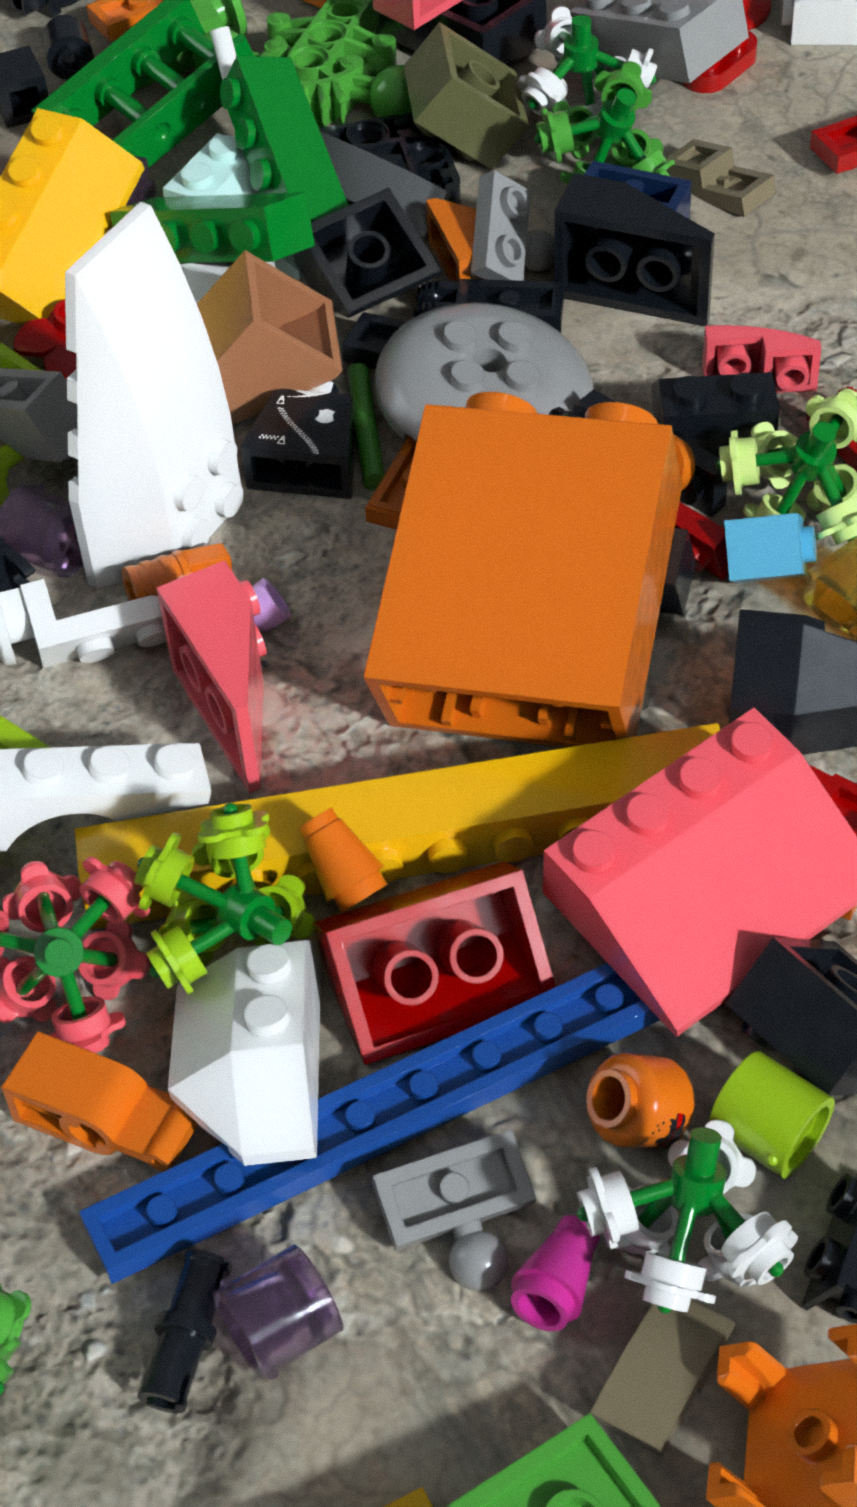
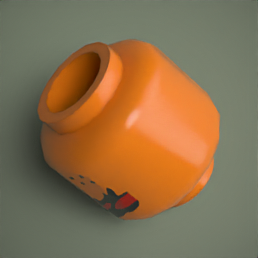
[586,1052,695,1150]

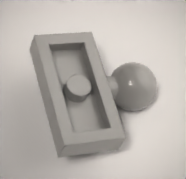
[471,170,554,281]
[371,1129,537,1291]

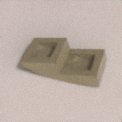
[666,139,776,217]
[590,1299,735,1458]

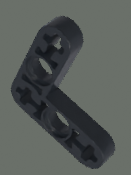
[319,113,461,204]

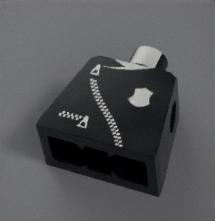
[241,381,356,499]

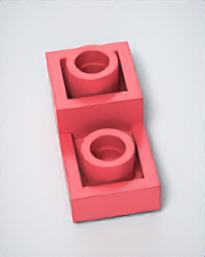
[702,325,822,393]

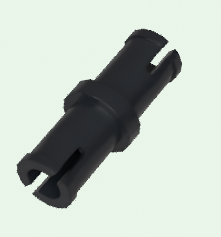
[138,1249,232,1414]

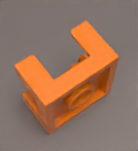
[706,1324,857,1507]

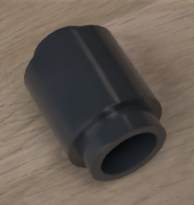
[42,15,94,80]

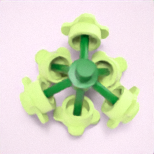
[716,388,857,545]

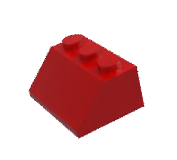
[313,862,556,1065]

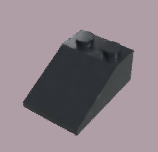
[554,173,715,326]

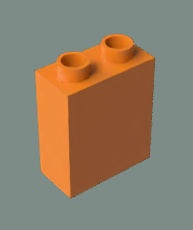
[363,392,682,748]

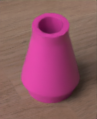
[511,1215,600,1332]

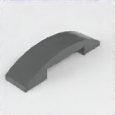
[320,132,451,240]

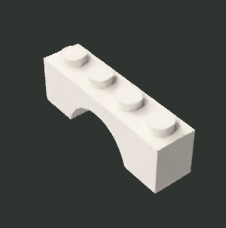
[0,743,212,851]

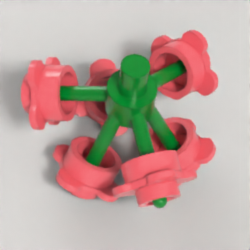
[0,856,150,1053]

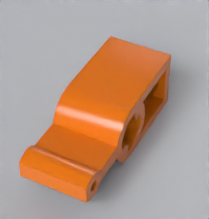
[1,1031,198,1172]

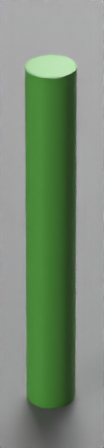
[347,363,385,490]

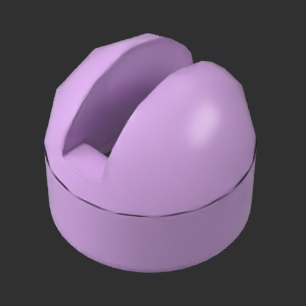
[252,578,292,631]

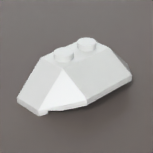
[168,940,321,1166]

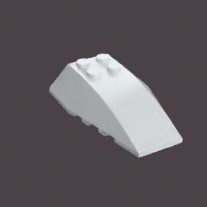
[65,202,243,588]

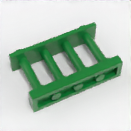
[32,0,254,174]

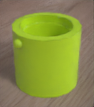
[709,1051,835,1179]

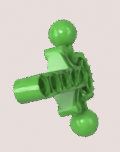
[192,0,412,127]

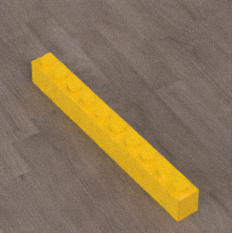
[74,723,720,930]

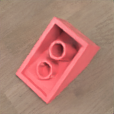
[156,560,267,793]

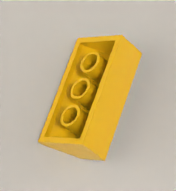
[0,108,145,325]

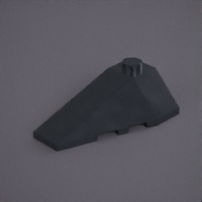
[729,609,857,755]

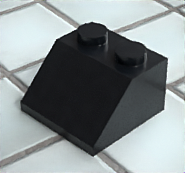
[295,187,441,318]
[651,372,780,458]
[726,937,857,1096]

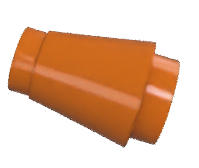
[298,807,388,913]

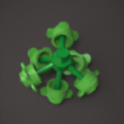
[534,61,675,184]

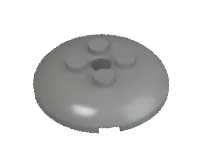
[374,302,594,441]

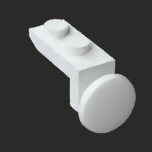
[0,579,167,668]

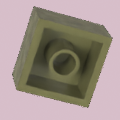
[404,22,529,169]

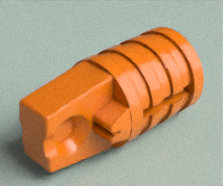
[122,543,233,601]

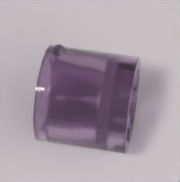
[0,484,83,578]
[213,1244,343,1380]

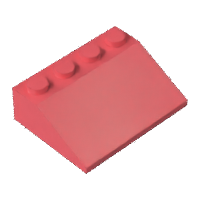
[542,707,857,1037]

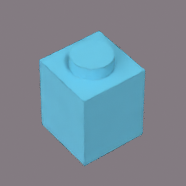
[724,513,817,584]

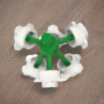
[517,6,657,138]
[577,1119,798,1314]

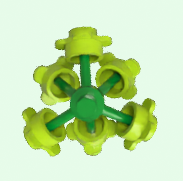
[134,803,316,995]

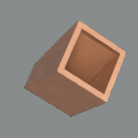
[197,250,343,425]

